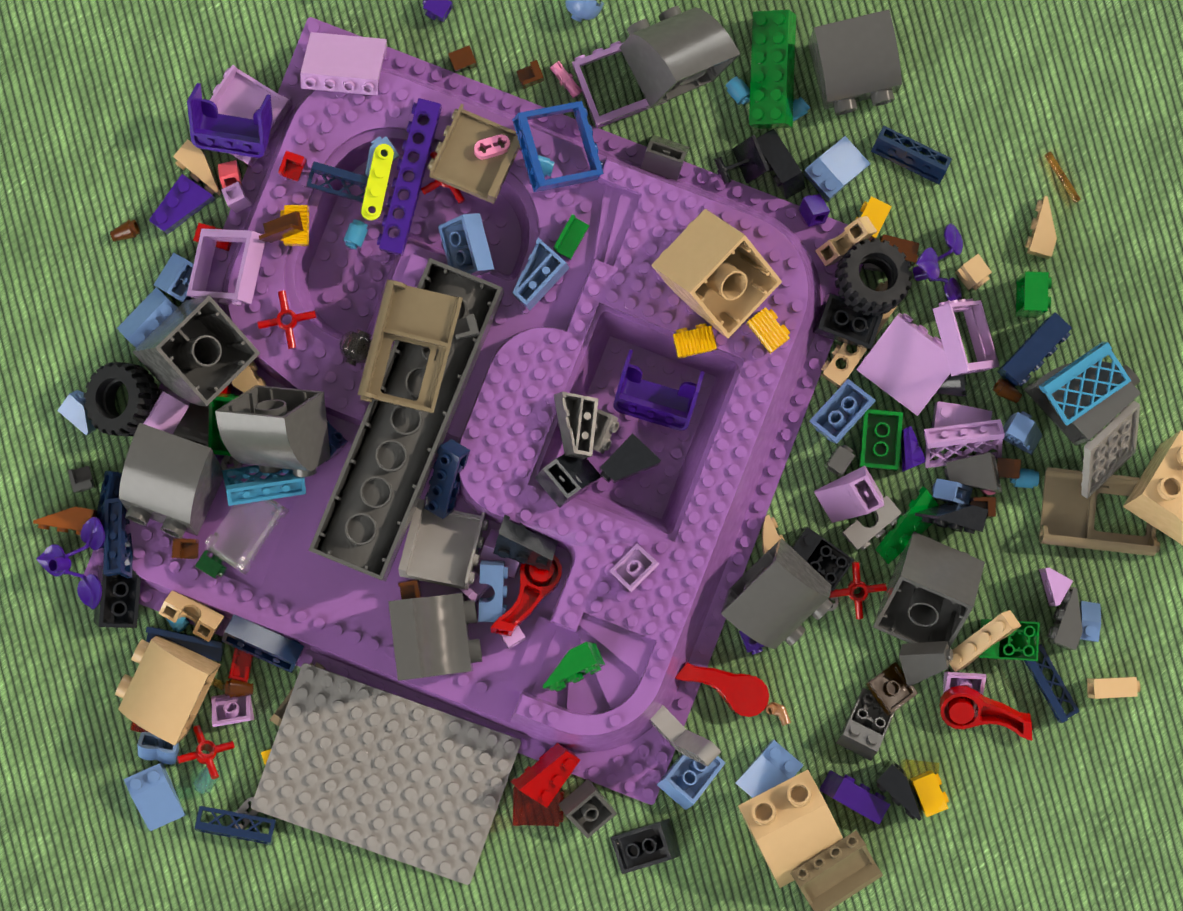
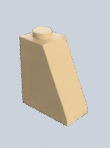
[1087,677,1140,699]

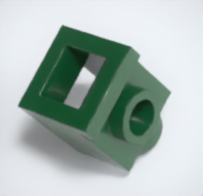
[195,550,227,579]

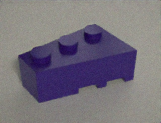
[149,174,216,234]
[819,770,891,824]

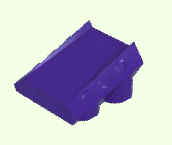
[901,426,925,472]

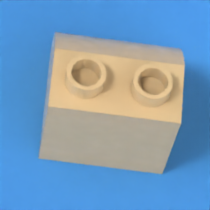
[651,209,782,339]
[1123,430,1183,545]
[115,635,221,745]
[738,770,843,888]

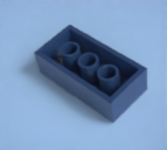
[997,312,1072,387]

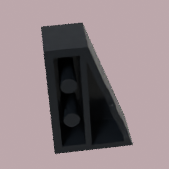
[756,128,806,199]
[493,515,558,570]

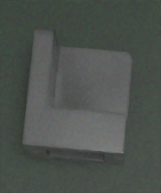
[454,314,480,341]
[68,466,96,493]

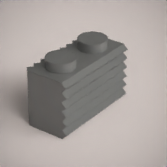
[824,445,855,477]

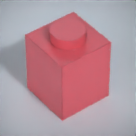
[218,160,242,188]

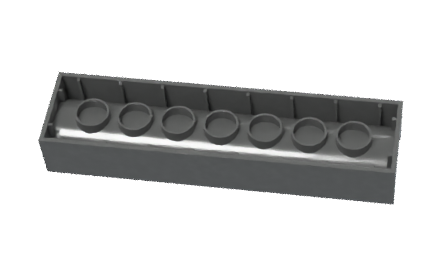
[308,258,504,582]

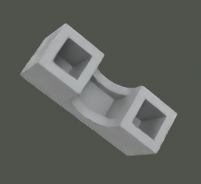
[842,495,902,551]

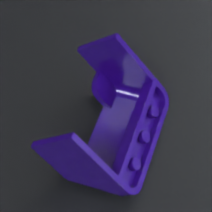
[187,83,273,158]
[613,349,705,431]

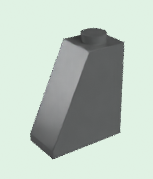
[945,452,1002,493]
[899,641,953,686]

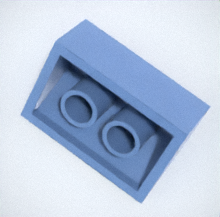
[438,213,494,276]
[117,287,178,348]
[810,379,875,444]

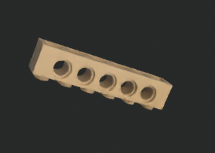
[821,280,897,388]

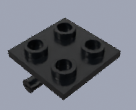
[714,135,769,185]

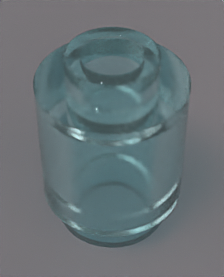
[193,765,220,795]

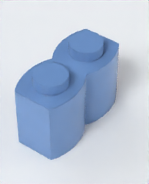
[137,732,179,764]

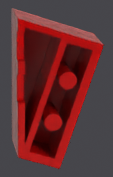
[510,743,580,807]

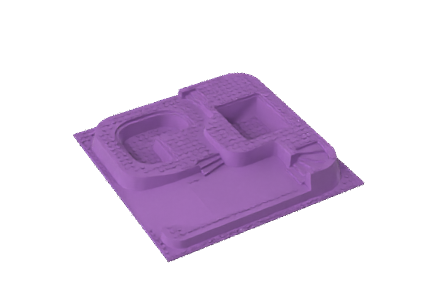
[84,17,863,805]

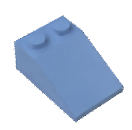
[803,136,870,202]
[735,739,803,798]
[657,754,725,810]
[124,763,186,831]

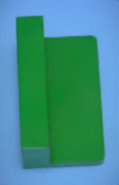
[553,214,590,260]

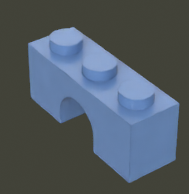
[478,560,508,622]

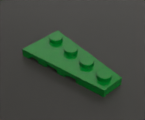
[875,486,938,564]

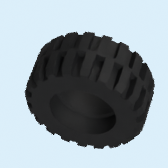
[835,238,913,316]
[84,362,159,436]

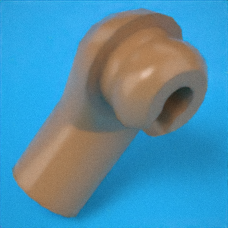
[766,702,791,726]

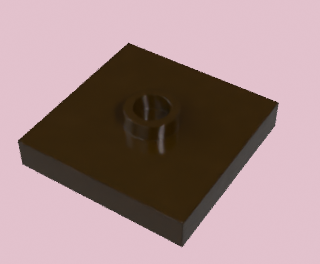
[866,662,918,715]

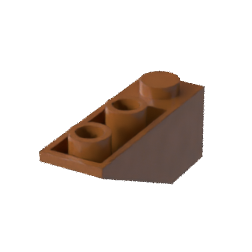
[33,507,97,535]

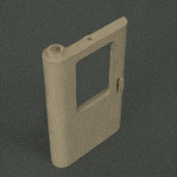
[357,279,463,413]
[1039,467,1160,556]

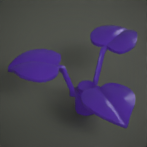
[913,223,963,301]
[36,517,105,609]

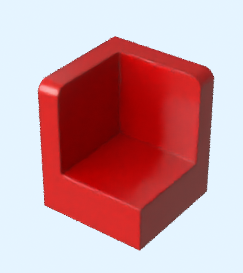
[278,151,306,181]

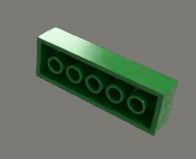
[749,10,796,129]

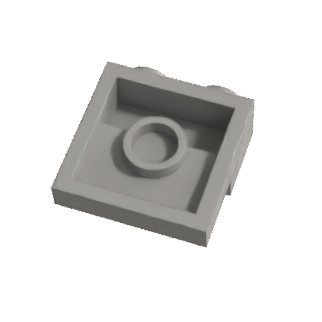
[593,409,619,454]

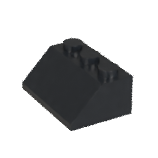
[94,566,141,628]

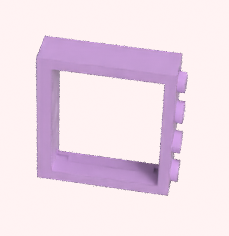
[572,41,667,128]
[186,229,265,306]
[933,298,1000,376]

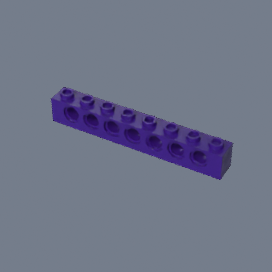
[377,98,442,256]

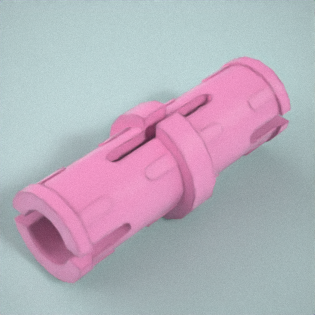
[550,61,582,98]

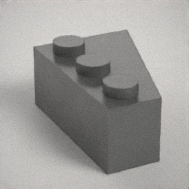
[554,392,599,459]

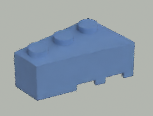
[512,238,569,310]
[1003,411,1042,455]

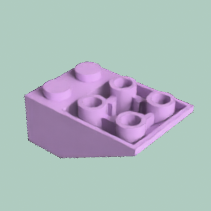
[814,466,885,523]

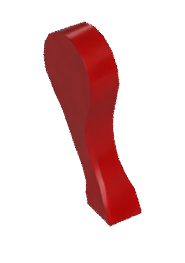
[491,555,562,636]
[675,662,769,717]
[940,685,1033,741]

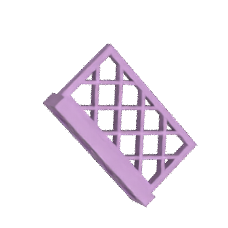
[924,419,1005,468]

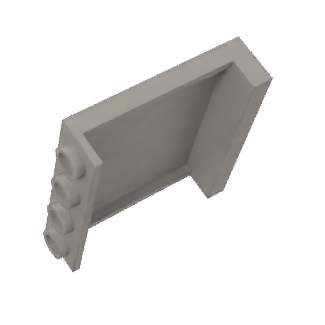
[398,499,489,590]

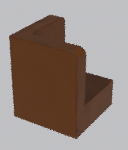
[448,45,477,71]
[517,60,544,89]
[997,458,1022,479]
[970,497,996,517]
[172,538,199,559]
[398,579,422,599]

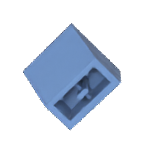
[154,253,193,303]

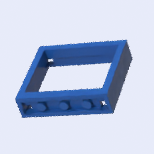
[512,101,604,193]

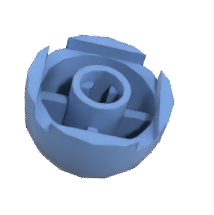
[565,0,605,22]

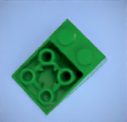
[979,619,1040,661]
[543,642,605,692]

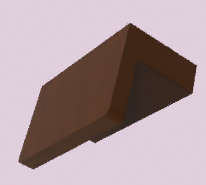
[259,211,304,243]
[881,234,919,266]

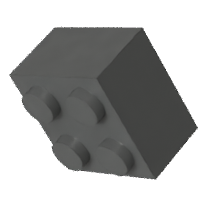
[558,779,617,839]

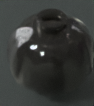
[340,329,372,366]

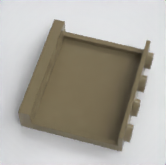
[428,104,520,204]
[790,830,883,911]

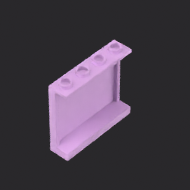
[301,32,387,96]
[210,65,293,167]
[856,313,950,416]

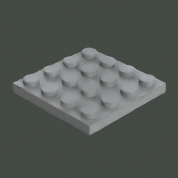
[1081,401,1140,499]

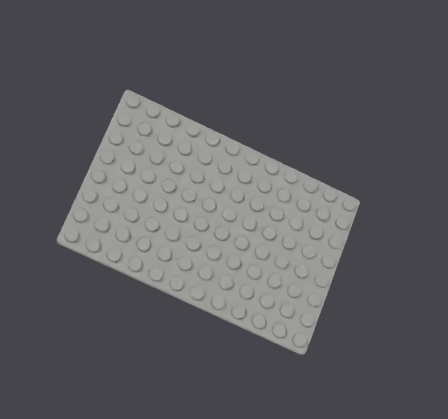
[251,663,521,885]

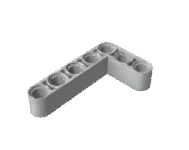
[650,705,721,767]

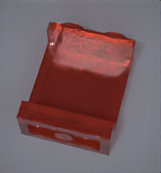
[513,786,564,827]

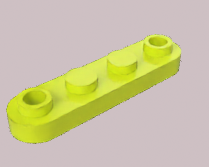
[361,144,394,221]

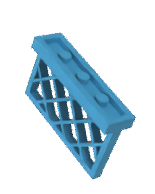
[1039,341,1131,425]
[222,465,306,506]

